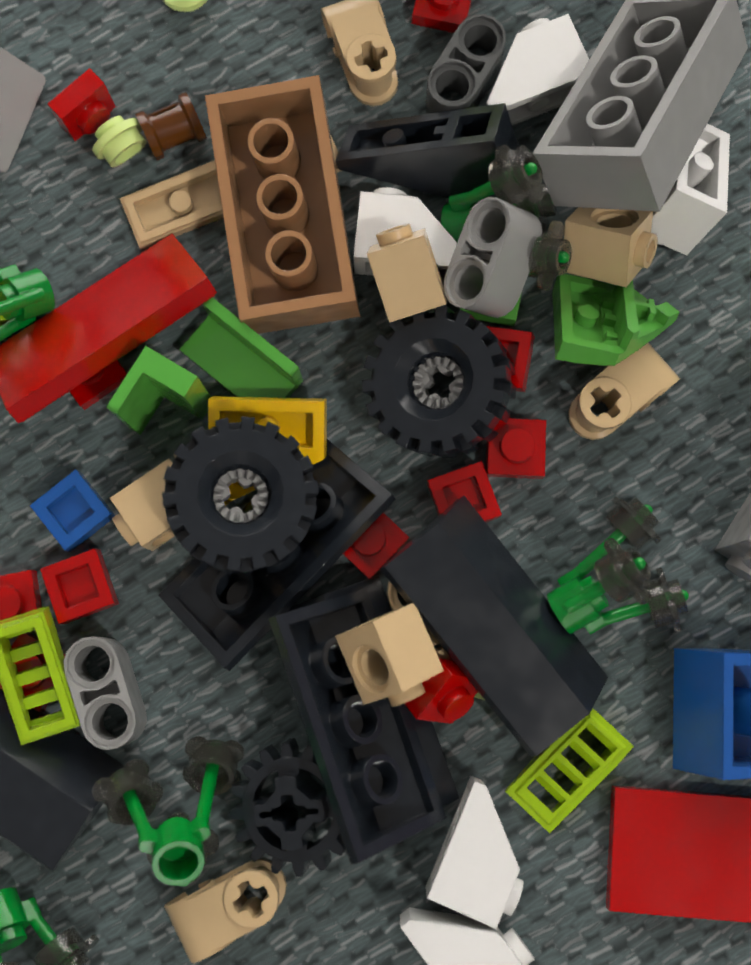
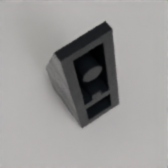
[335,103,522,198]

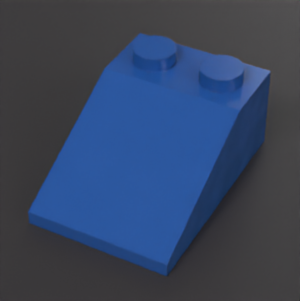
[673,648,751,780]

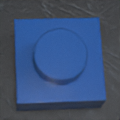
[30,469,115,552]

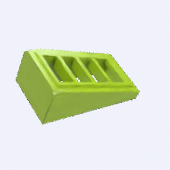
[0,606,81,745]
[504,708,634,834]

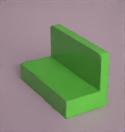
[179,297,303,398]
[107,346,211,435]

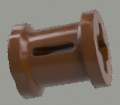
[135,92,207,161]

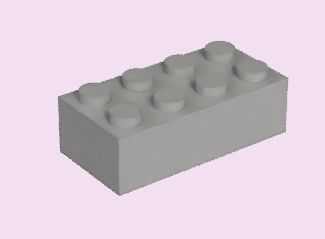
[532,0,748,212]

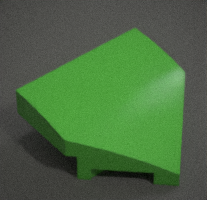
[552,272,680,366]

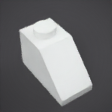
[486,14,589,125]
[651,124,730,255]
[353,187,457,283]
[425,776,524,929]
[400,907,535,965]

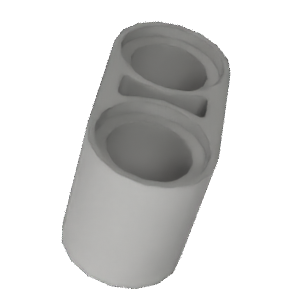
[444,197,543,318]
[64,636,147,750]

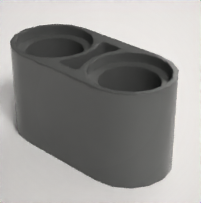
[426,14,506,114]

